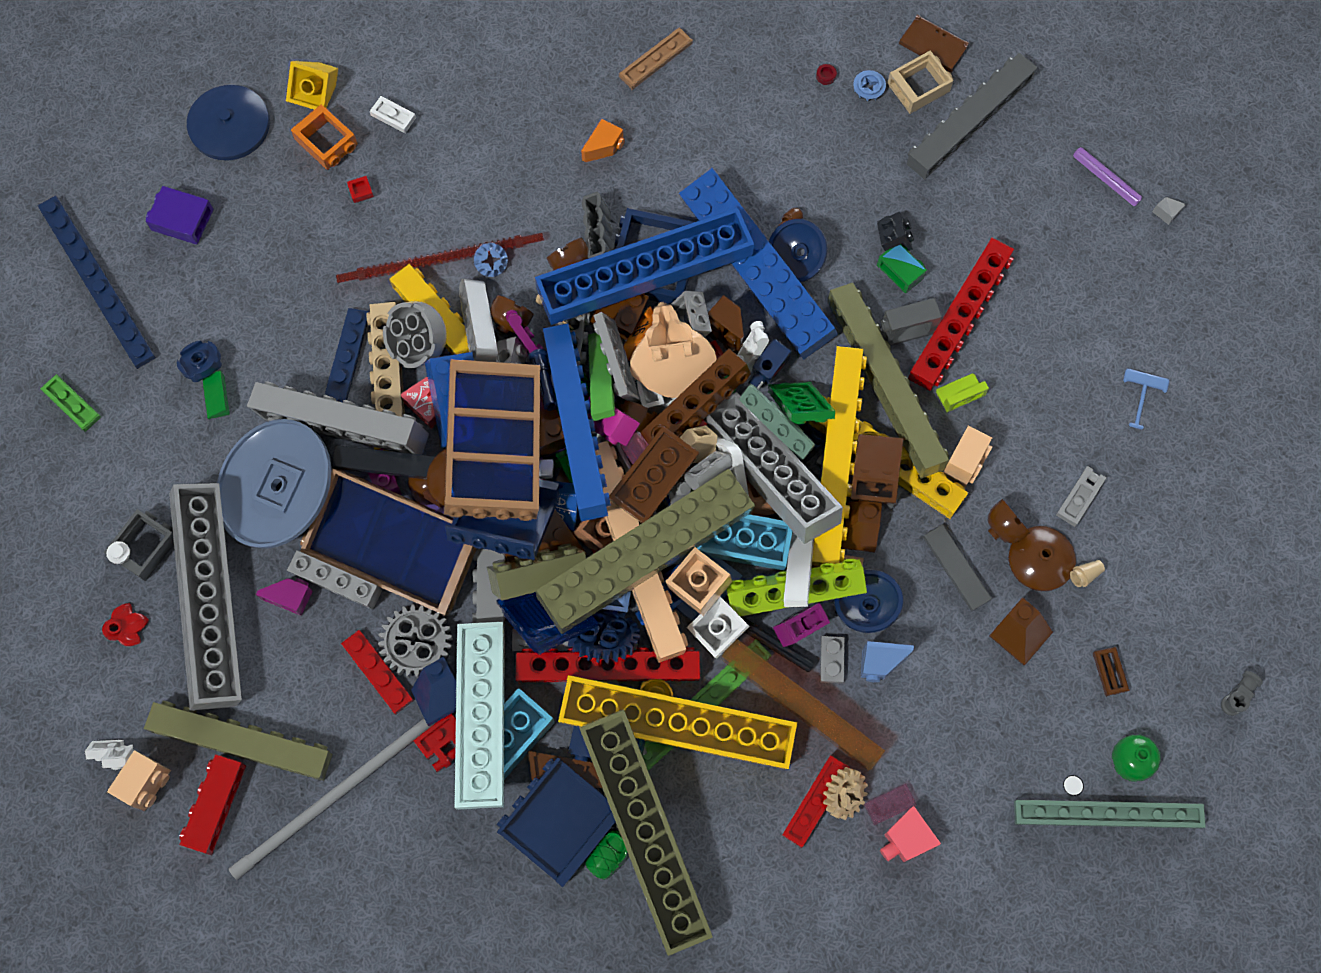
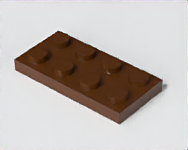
[609,426,699,523]

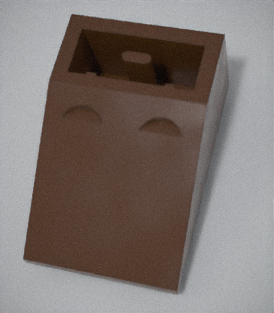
[851,434,903,505]

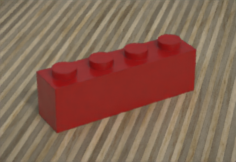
[179,754,246,856]

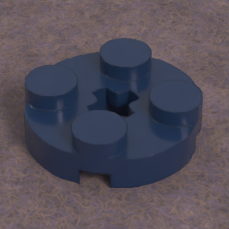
[177,341,222,382]

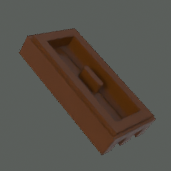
[1093,647,1130,697]

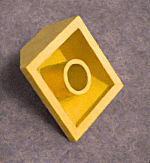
[286,61,338,110]

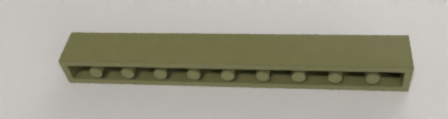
[827,282,949,478]

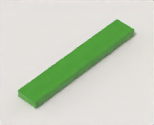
[588,333,615,421]

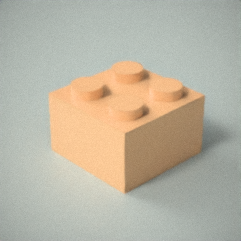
[943,426,992,488]
[666,547,733,616]
[107,750,171,811]

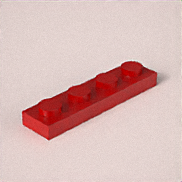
[341,630,414,715]
[782,755,850,848]

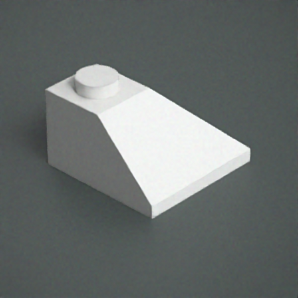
[687,597,749,659]

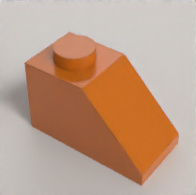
[581,119,625,162]

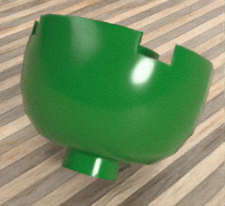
[1111,735,1161,782]

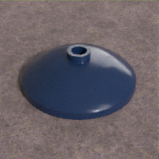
[769,219,828,283]
[835,570,903,633]

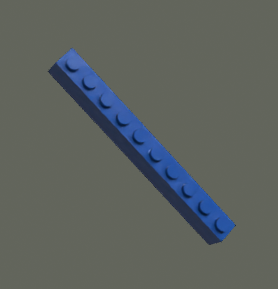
[543,324,611,521]

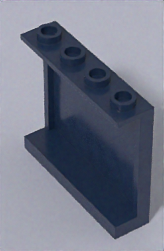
[445,469,560,560]
[496,757,616,887]

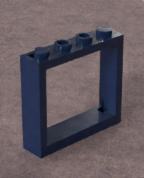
[614,208,694,304]

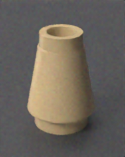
[1070,560,1105,587]

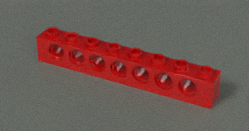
[908,238,1014,391]
[516,647,700,683]

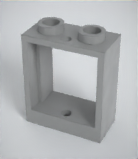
[670,291,712,338]

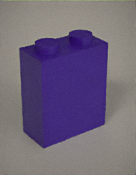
[145,186,214,245]

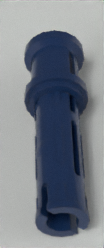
[529,349,558,411]

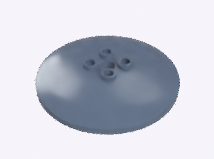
[217,419,331,549]

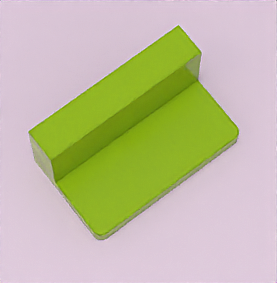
[936,373,989,412]

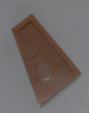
[528,751,602,789]

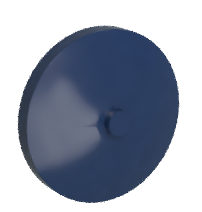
[187,85,270,161]

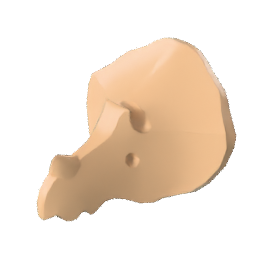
[630,302,717,398]

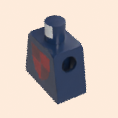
[748,338,791,390]

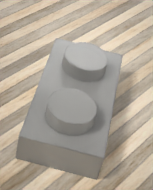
[820,636,844,684]

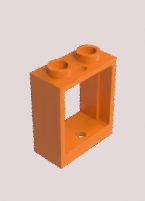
[291,104,358,170]

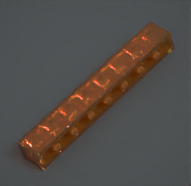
[721,639,885,771]

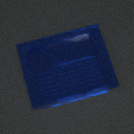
[496,592,598,655]

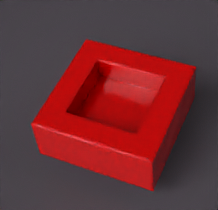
[347,176,374,203]

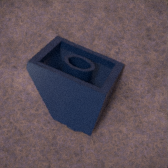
[411,657,457,726]

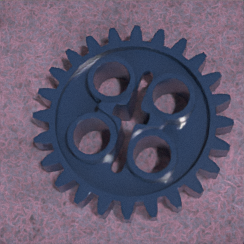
[566,609,640,663]

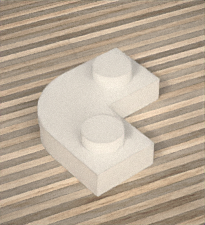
[85,740,133,770]

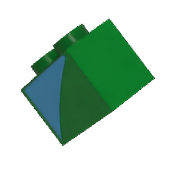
[877,244,927,294]

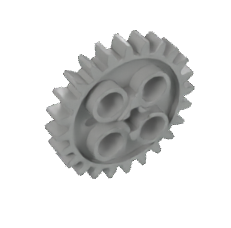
[378,604,453,678]

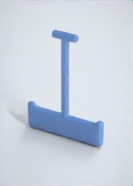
[1123,369,1169,429]

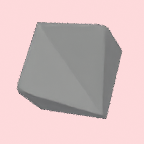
[1152,197,1185,225]

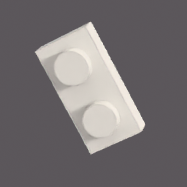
[370,96,416,133]

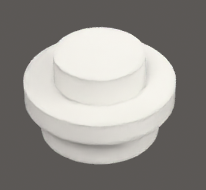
[107,542,130,564]

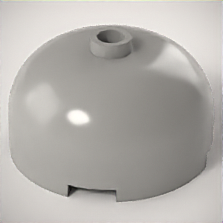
[383,301,447,368]

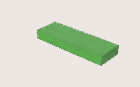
[40,374,101,432]

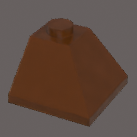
[841,500,882,553]
[989,597,1053,666]

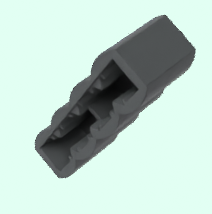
[582,192,614,258]

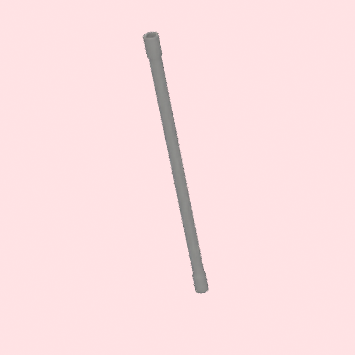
[229,718,435,880]

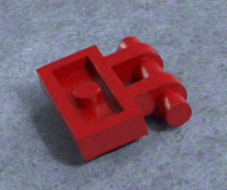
[413,714,456,772]

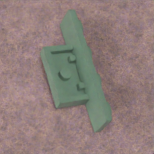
[739,384,815,460]

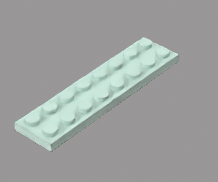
[455,622,504,809]

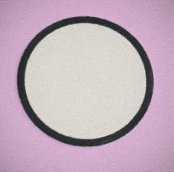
[1063,775,1084,796]

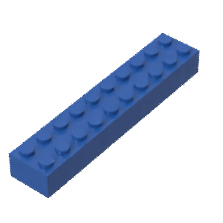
[679,168,838,360]
[535,208,754,325]

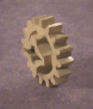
[823,767,868,820]

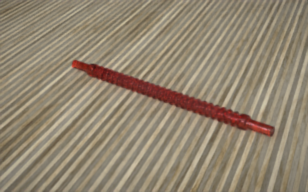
[336,233,544,283]

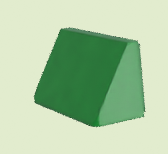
[202,371,230,419]

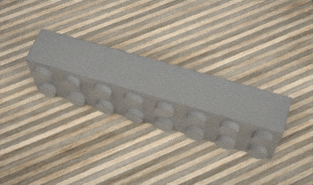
[247,381,429,455]
[703,392,843,544]

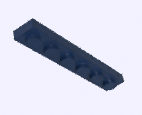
[325,308,369,402]

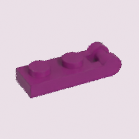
[506,310,543,353]

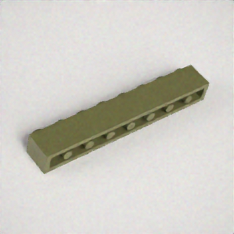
[144,701,333,781]

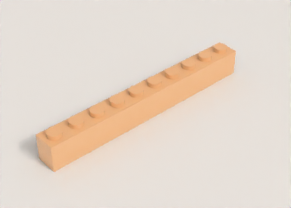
[595,440,688,662]

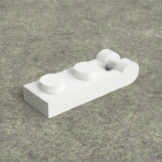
[737,321,769,372]

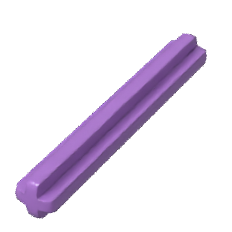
[1073,147,1142,206]

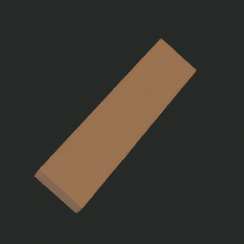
[619,27,693,90]

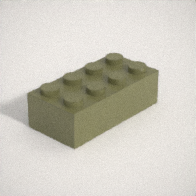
[487,544,586,600]

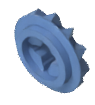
[853,70,886,101]
[474,243,508,277]

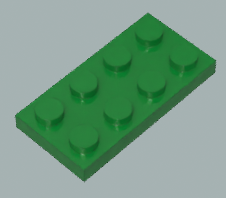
[768,382,835,424]

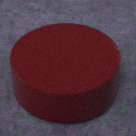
[816,64,837,85]

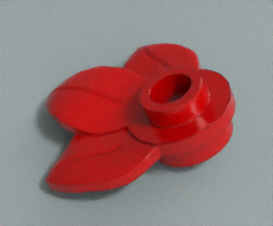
[102,603,149,646]

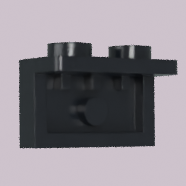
[877,211,914,251]

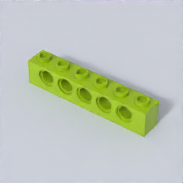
[727,559,867,616]

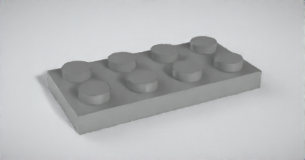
[593,312,641,403]

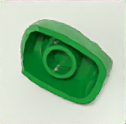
[586,830,629,880]

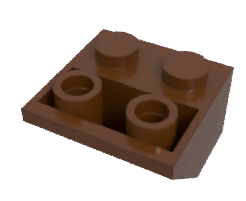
[708,295,744,354]

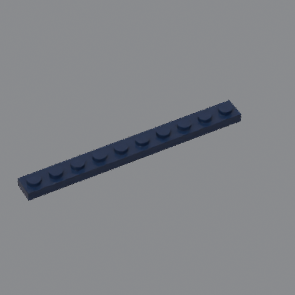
[37,195,156,369]

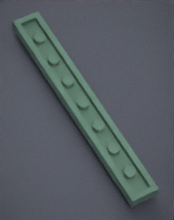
[1014,800,1206,829]

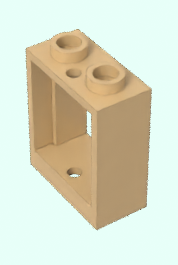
[887,51,953,114]

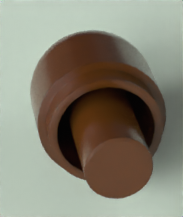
[778,208,803,226]

